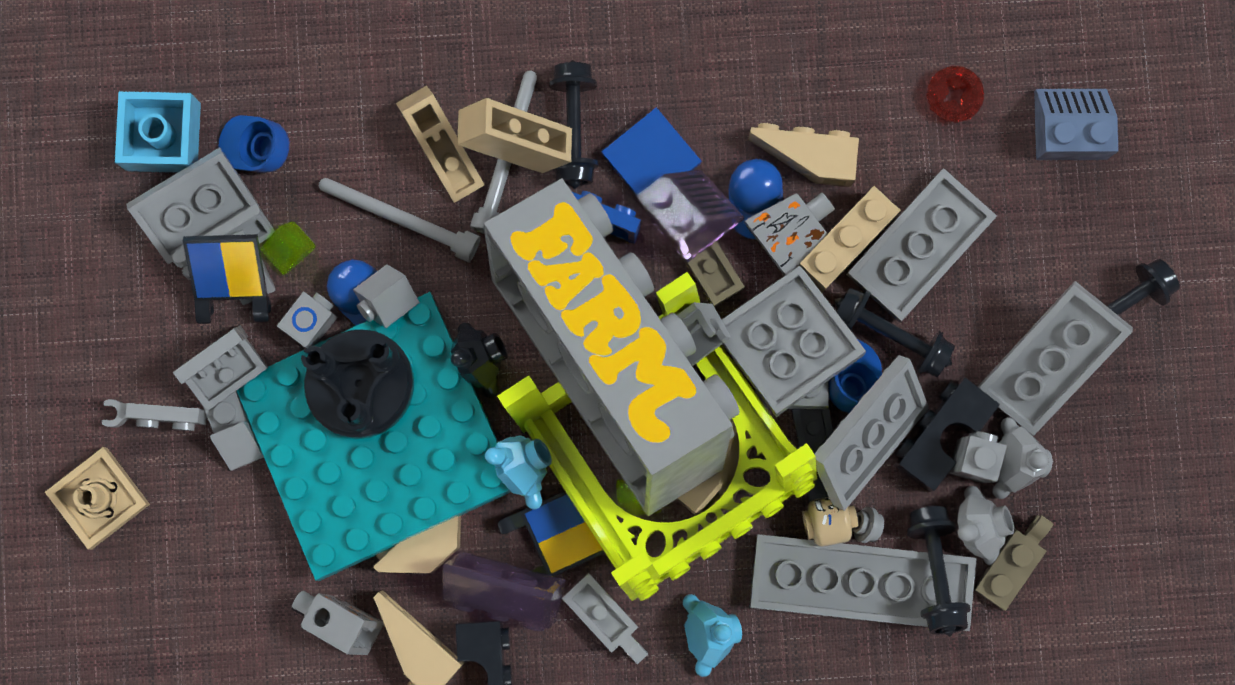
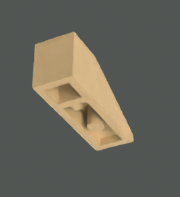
[396,86,485,203]
[374,591,465,685]

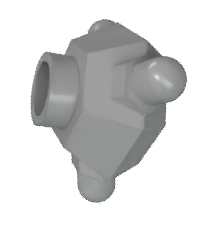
[993,417,1053,499]
[957,486,1014,566]

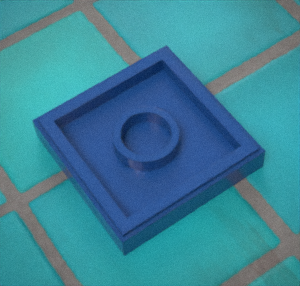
[601,107,702,208]

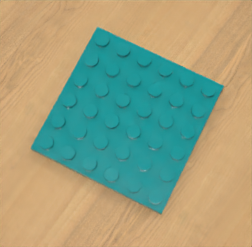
[236,292,511,581]

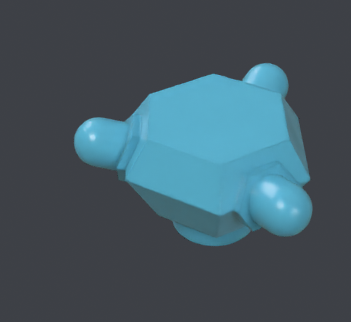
[485,435,552,509]
[683,594,742,677]

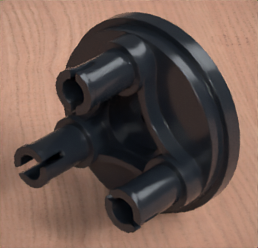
[301,329,414,439]

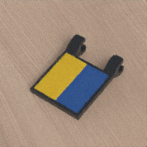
[182,234,272,324]
[498,491,605,588]

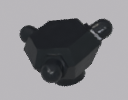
[451,323,508,398]

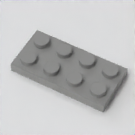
[846,168,997,323]
[978,281,1133,436]
[815,355,929,511]

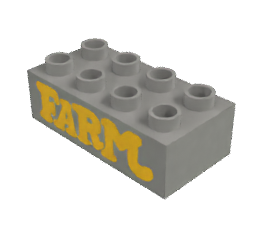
[483,178,740,516]

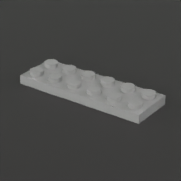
[749,534,976,631]

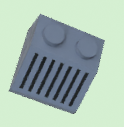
[1034,89,1118,160]

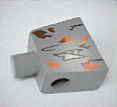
[744,193,835,276]
[292,591,384,655]

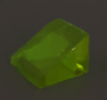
[260,222,316,275]

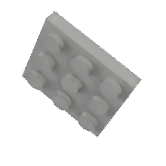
[722,266,866,417]

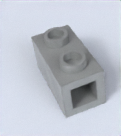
[948,431,1007,483]

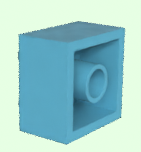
[115,91,201,172]

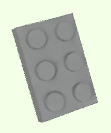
[126,147,260,264]

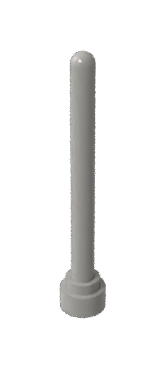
[470,71,537,234]
[319,178,481,262]

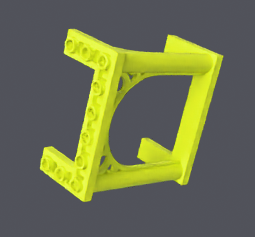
[497,272,817,601]

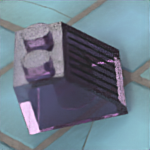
[637,170,744,263]

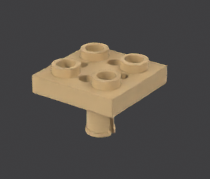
[45,447,150,550]

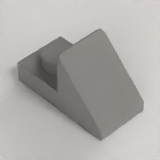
[203,391,264,471]

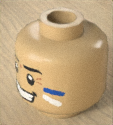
[802,497,858,547]

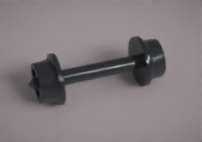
[549,60,599,189]
[1107,259,1180,315]
[834,287,955,377]
[907,505,971,637]

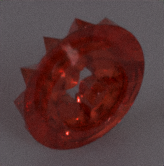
[926,66,984,123]

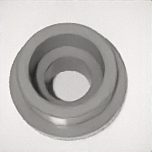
[852,507,884,543]

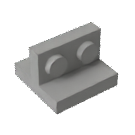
[173,325,268,411]

